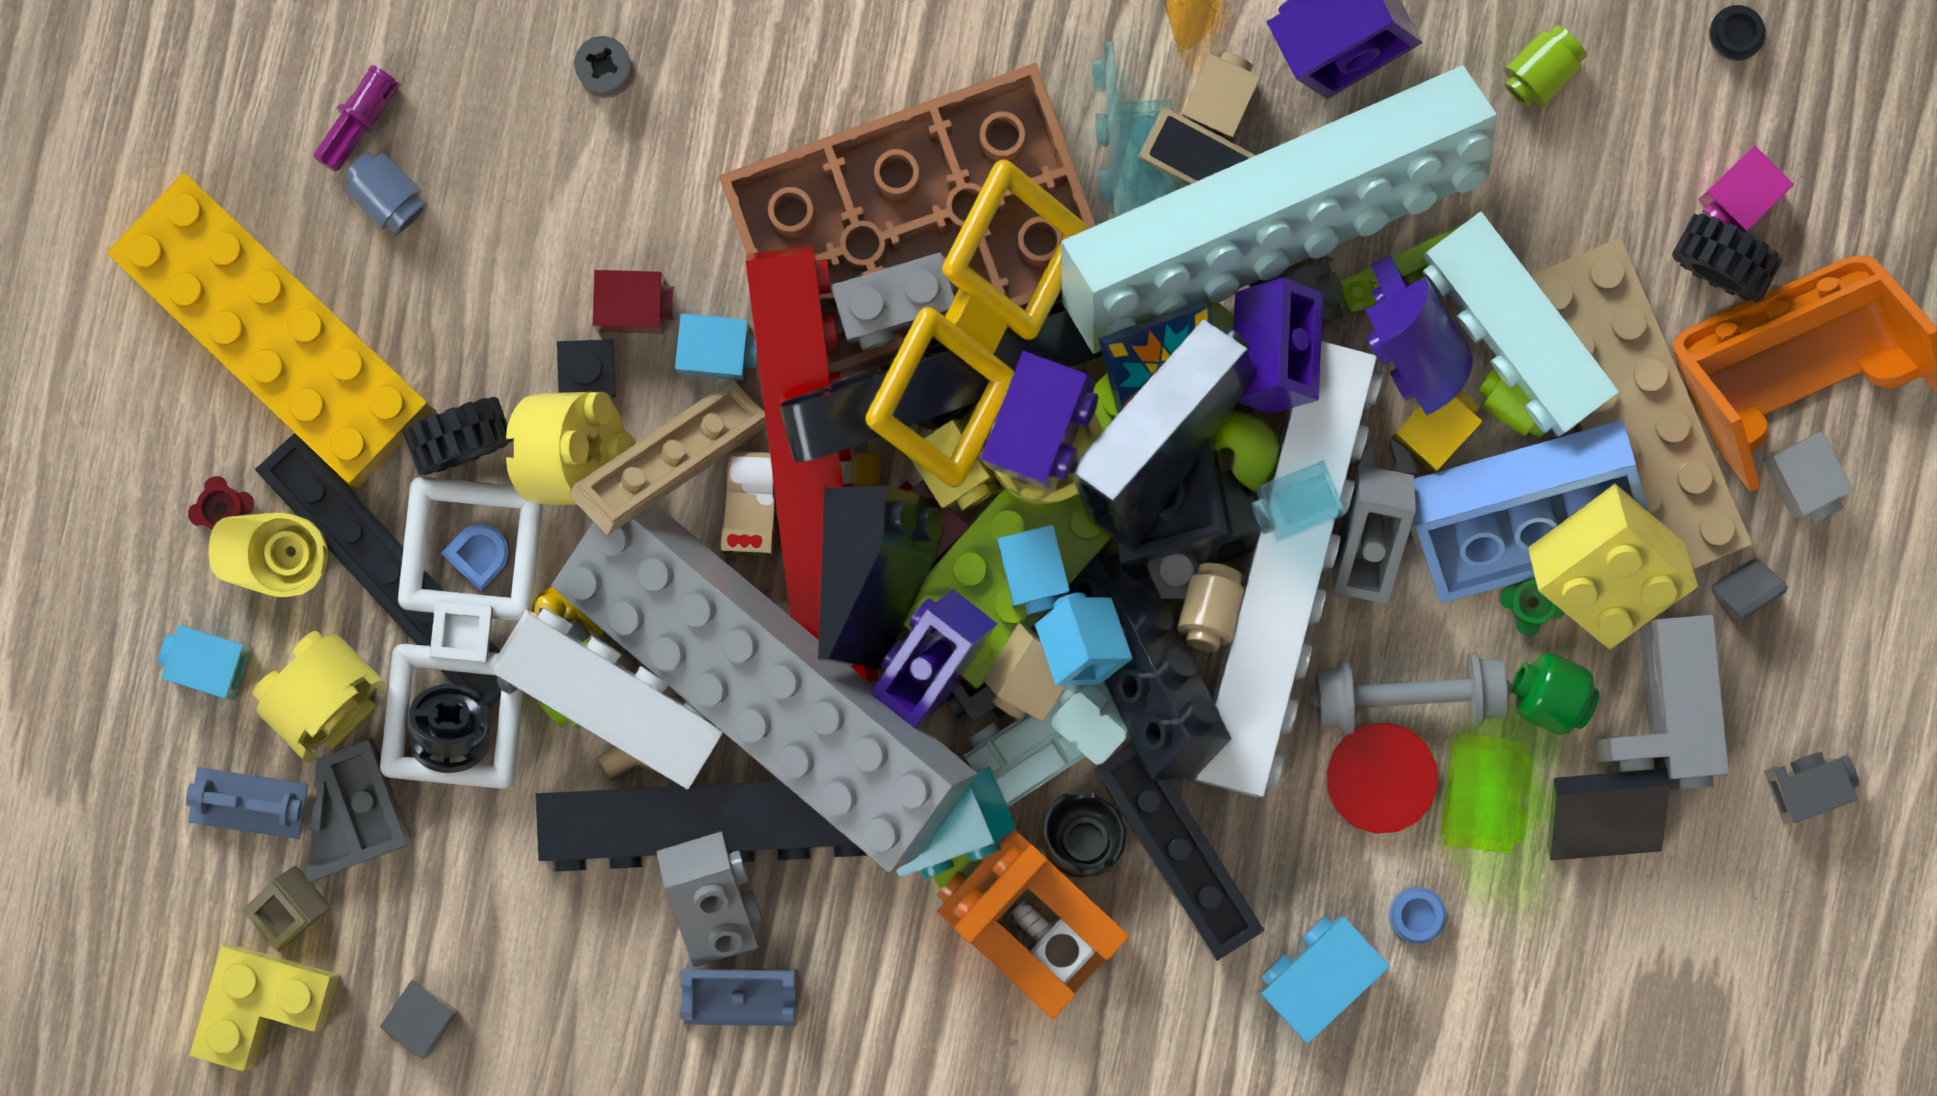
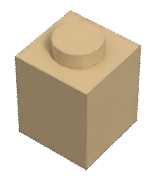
[1182,52,1260,142]
[983,622,1067,722]

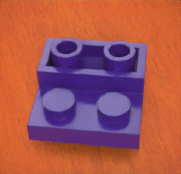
[1366,255,1473,416]

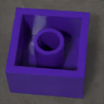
[1266,0,1423,99]

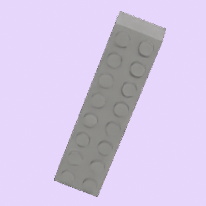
[551,504,978,873]

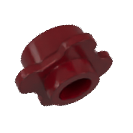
[188,476,255,530]

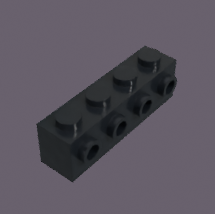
[1062,554,1232,780]

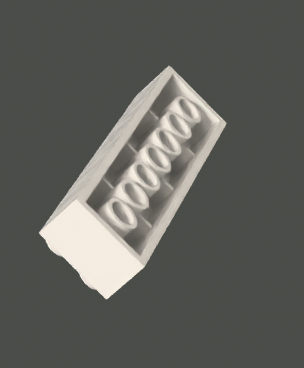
[1191,341,1383,798]

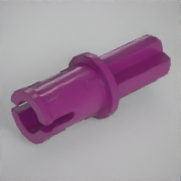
[314,65,401,172]

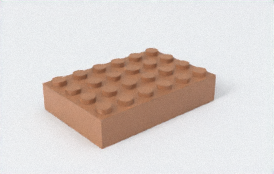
[719,63,1096,377]

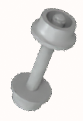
[1307,652,1515,735]

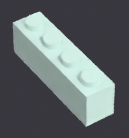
[1422,211,1619,437]

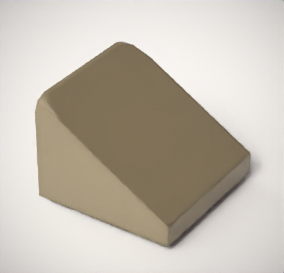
[243,866,330,952]

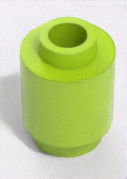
[1504,25,1587,108]
[1477,368,1545,439]

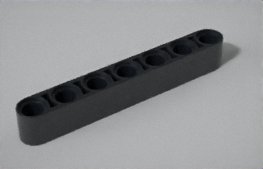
[778,303,1103,462]

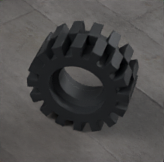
[1672,213,1783,302]
[403,397,514,475]

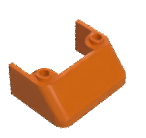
[1673,255,1937,492]

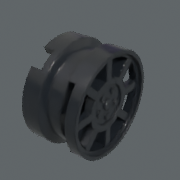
[409,684,489,773]

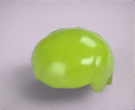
[1214,410,1281,494]

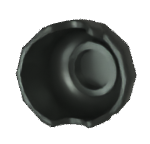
[1040,792,1126,878]

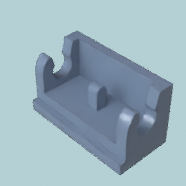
[680,968,797,1026]

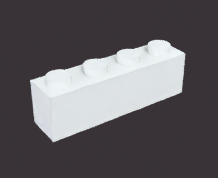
[491,607,723,789]

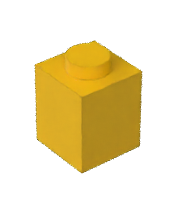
[1391,390,1483,474]

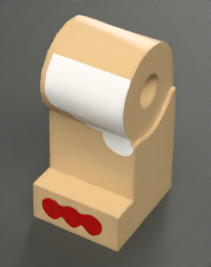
[720,451,776,557]

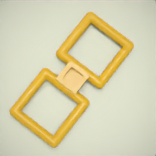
[866,160,1088,487]

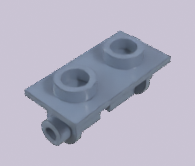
[186,767,308,839]

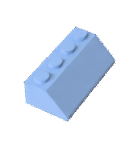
[1413,420,1650,604]

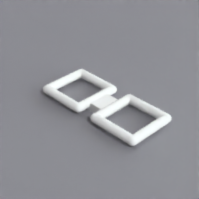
[380,477,543,789]

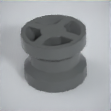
[574,36,633,98]

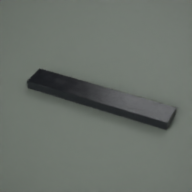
[255,433,501,710]

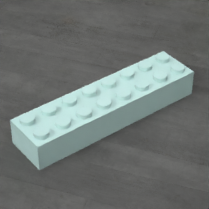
[1061,65,1497,354]

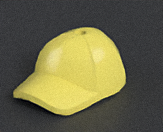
[209,512,328,597]

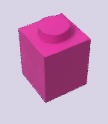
[1698,145,1794,233]

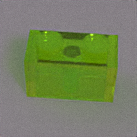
[1439,733,1533,854]

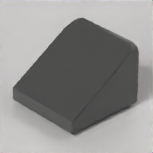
[1711,559,1788,622]
[380,980,459,1059]

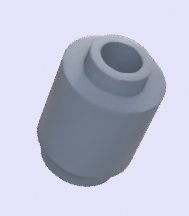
[344,152,427,235]

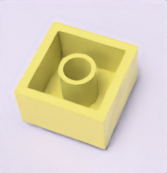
[1528,483,1698,650]

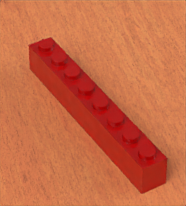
[745,246,879,682]

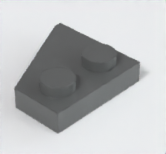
[305,739,412,883]

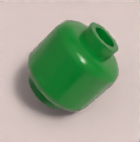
[1512,653,1599,735]

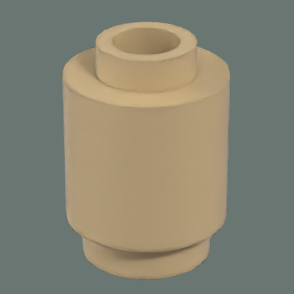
[1177,563,1245,652]

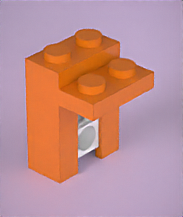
[937,830,1130,1019]

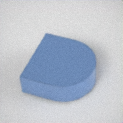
[441,524,510,592]

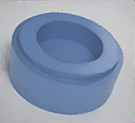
[1388,887,1446,944]

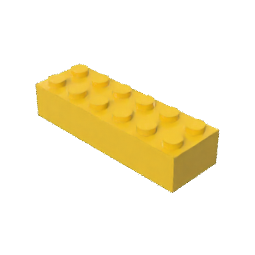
[106,172,435,489]

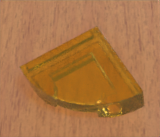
[1163,0,1219,53]

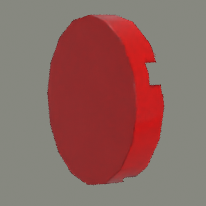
[1326,722,1438,834]

